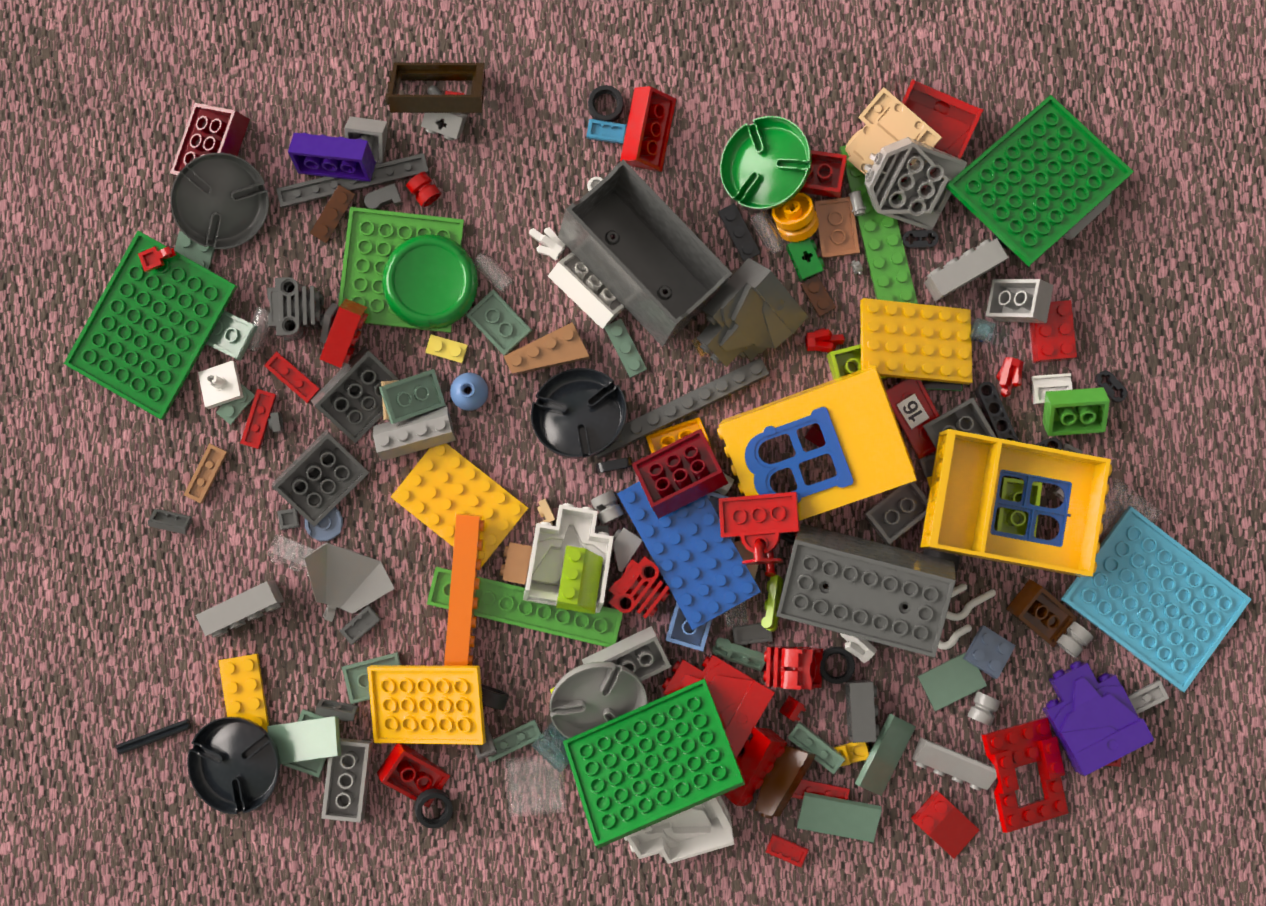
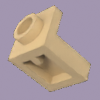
[537,499,556,526]

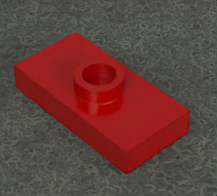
[765,833,809,868]

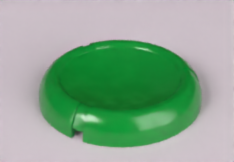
[720,116,812,210]
[382,234,478,329]

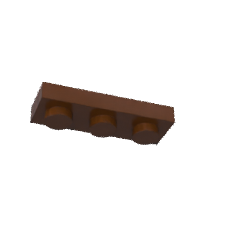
[310,184,356,243]

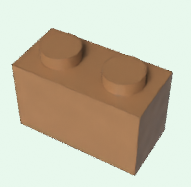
[500,542,532,585]

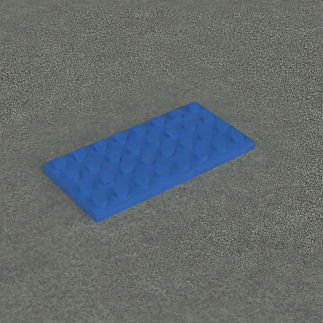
[617,481,761,630]

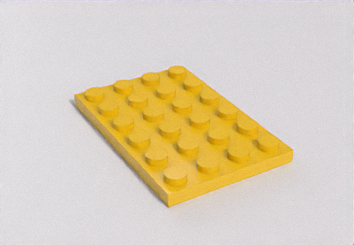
[860,298,973,385]
[391,443,529,568]
[367,665,486,745]

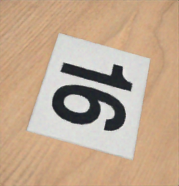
[897,394,929,429]

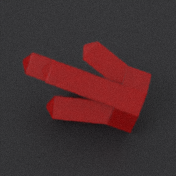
[805,328,845,352]
[996,357,1024,397]

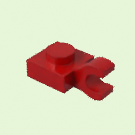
[138,246,176,272]

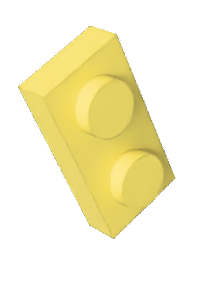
[425,335,468,364]

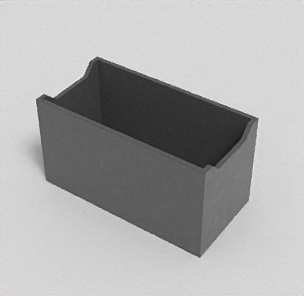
[558,159,732,347]
[776,523,956,658]

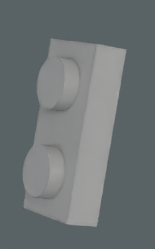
[1127,680,1169,714]

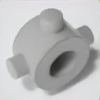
[851,260,863,275]

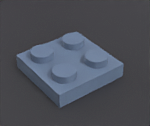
[963,625,1016,679]

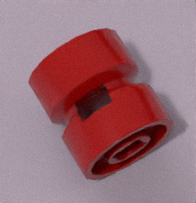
[406,171,442,208]

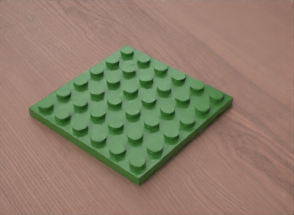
[338,207,464,333]

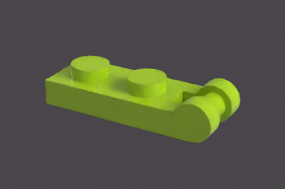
[761,575,784,632]

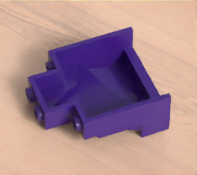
[1043,661,1154,776]

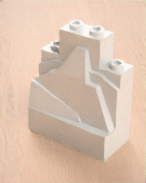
[523,503,614,613]
[624,796,734,864]

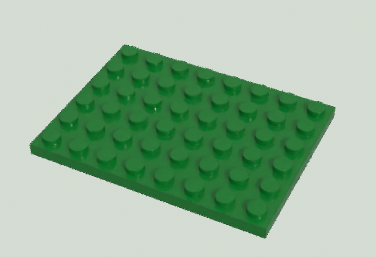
[946,95,1134,267]
[64,231,238,420]
[563,679,745,849]

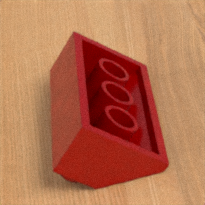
[620,86,676,172]

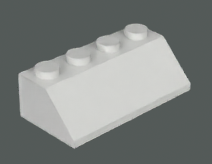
[548,252,625,329]

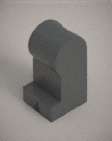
[364,183,403,210]

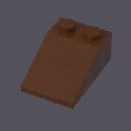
[1006,579,1077,648]

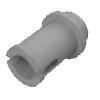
[849,191,866,217]

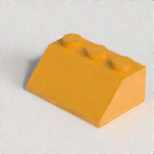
[646,417,711,454]

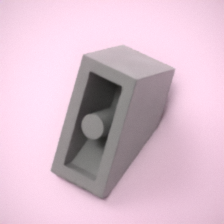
[613,527,643,572]

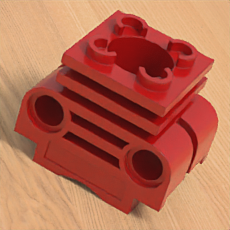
[609,556,670,619]
[763,646,823,690]

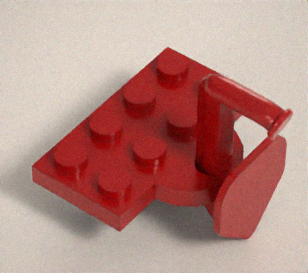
[718,492,800,577]

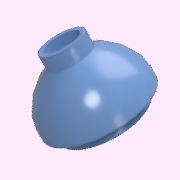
[450,373,488,411]

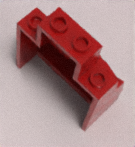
[901,79,983,189]
[662,654,775,758]

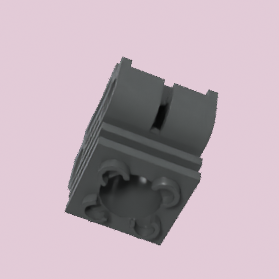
[267,277,324,340]

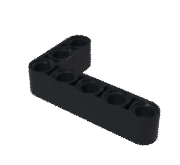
[975,382,1062,450]

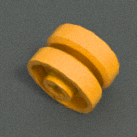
[772,193,819,242]

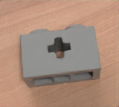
[421,113,467,141]

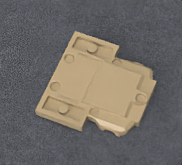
[845,87,942,176]

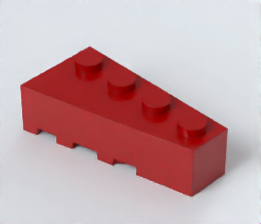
[723,727,787,806]

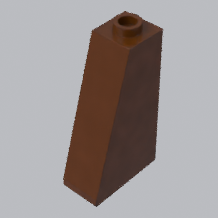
[755,745,816,819]

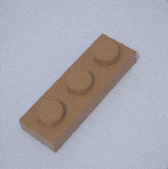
[184,443,228,504]

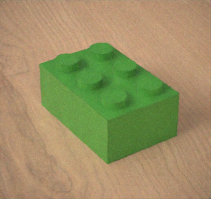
[1043,387,1110,436]

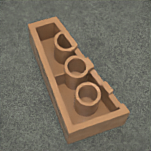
[503,322,590,376]

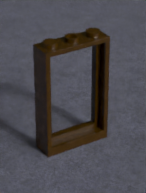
[385,62,486,113]

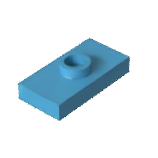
[586,119,627,144]

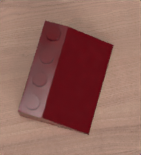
[170,103,250,176]
[632,429,729,519]

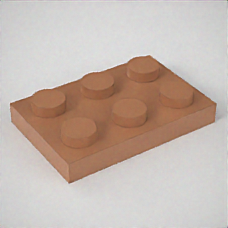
[814,197,860,259]

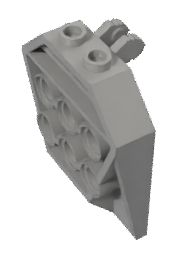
[864,137,967,230]

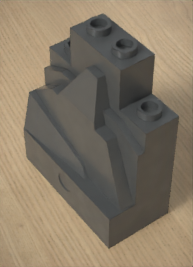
[696,258,808,367]

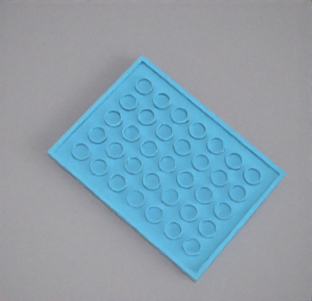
[1061,506,1251,692]

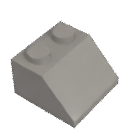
[344,116,387,164]

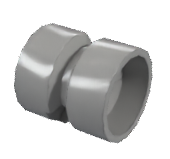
[590,490,624,525]
[1056,621,1094,658]
[967,691,1001,726]

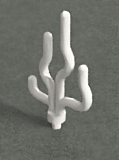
[903,583,996,650]

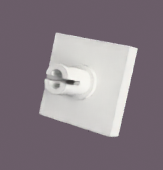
[198,360,243,409]

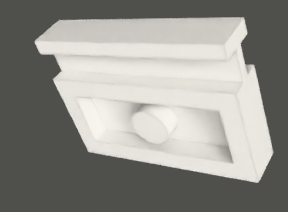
[1031,373,1072,404]

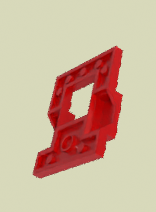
[982,717,1069,833]

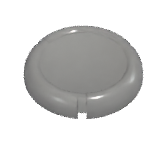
[549,662,647,739]

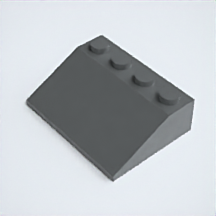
[311,346,399,443]
[923,398,997,448]
[272,429,369,527]

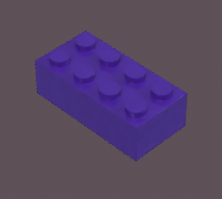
[288,133,376,182]

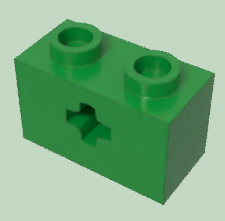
[786,238,825,282]

